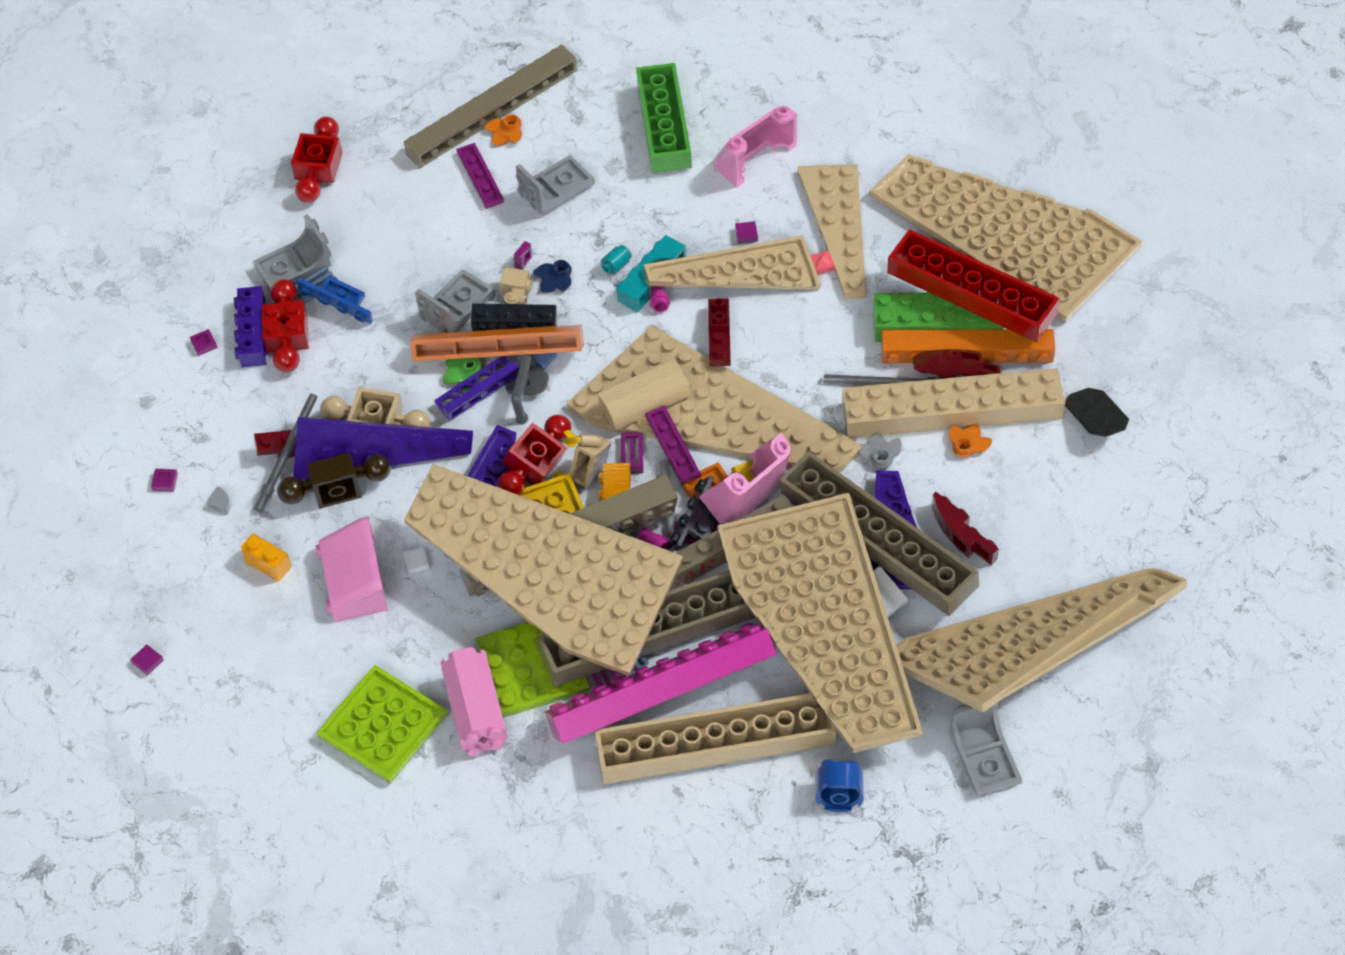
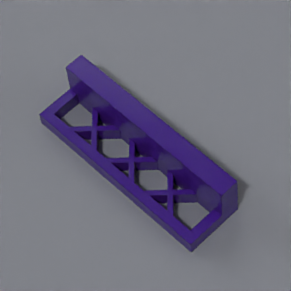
[434,356,519,422]

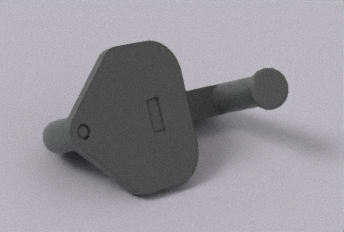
[505,354,549,424]

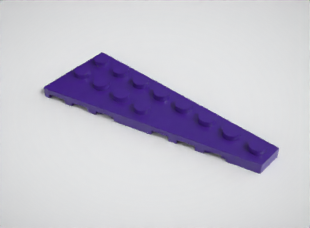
[293,417,473,480]

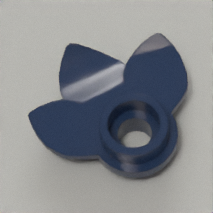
[533,260,572,293]

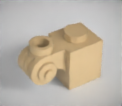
[499,267,533,304]

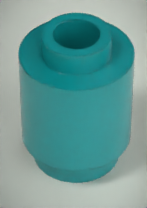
[601,245,632,275]

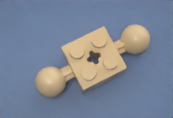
[320,387,430,427]

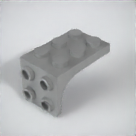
[515,155,595,215]
[253,214,332,290]
[415,269,495,333]
[949,702,1022,797]

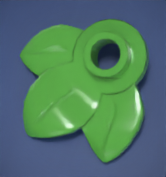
[443,358,482,393]

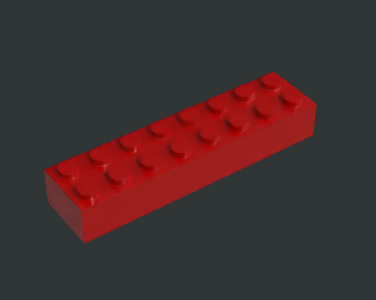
[887,229,1060,343]

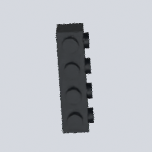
[471,303,558,331]

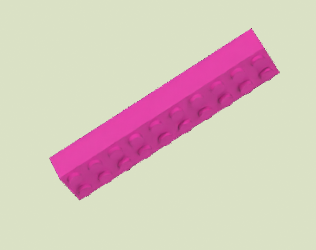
[544,622,777,744]

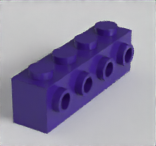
[234,286,267,367]

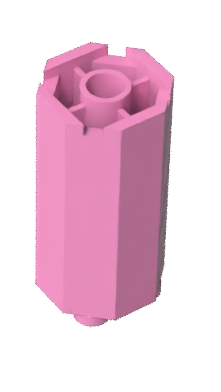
[440,647,508,756]

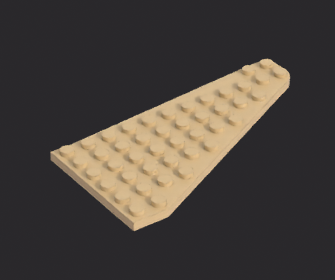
[567,325,862,472]
[896,568,1187,712]

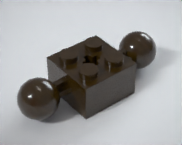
[277,453,391,509]

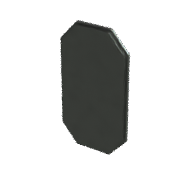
[1065,388,1129,437]

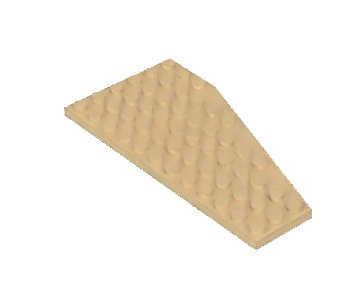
[869,154,1142,322]
[404,464,683,677]
[717,493,923,753]

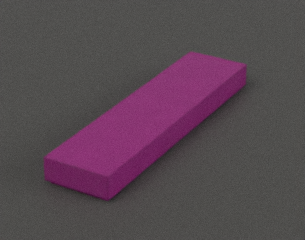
[456,142,504,209]
[645,406,701,486]

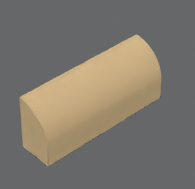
[598,359,691,431]

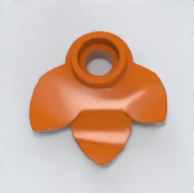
[484,114,522,146]
[949,424,992,458]

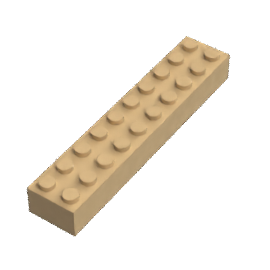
[842,368,1065,438]
[595,693,836,785]

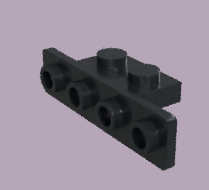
[667,475,717,552]

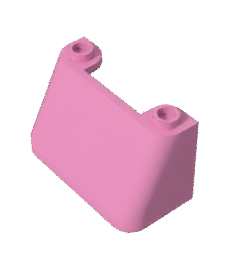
[714,106,797,188]
[699,433,791,524]
[315,517,388,622]

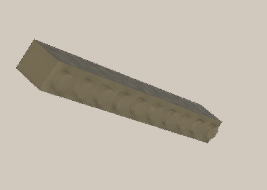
[404,44,577,168]

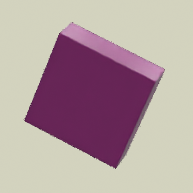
[735,221,758,244]
[513,241,533,270]
[190,329,218,356]
[151,468,178,492]
[130,644,164,676]

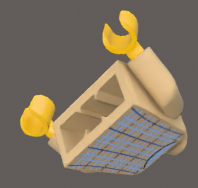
[553,430,611,488]

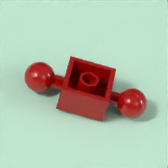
[291,116,343,203]
[262,279,309,373]
[496,414,572,496]

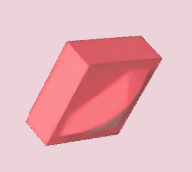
[810,250,835,275]

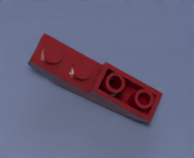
[708,298,731,367]
[912,349,1001,379]
[253,430,296,458]
[932,492,999,566]

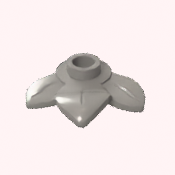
[859,432,902,469]

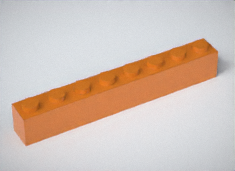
[410,325,584,361]
[881,329,1055,364]

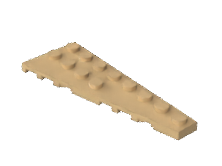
[798,164,866,298]
[643,235,821,290]

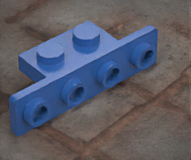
[297,276,373,324]

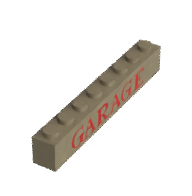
[669,495,793,591]

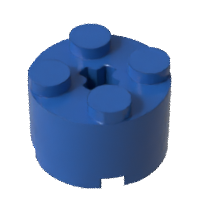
[816,760,864,812]

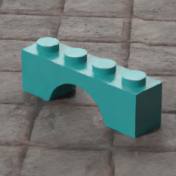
[616,235,686,313]

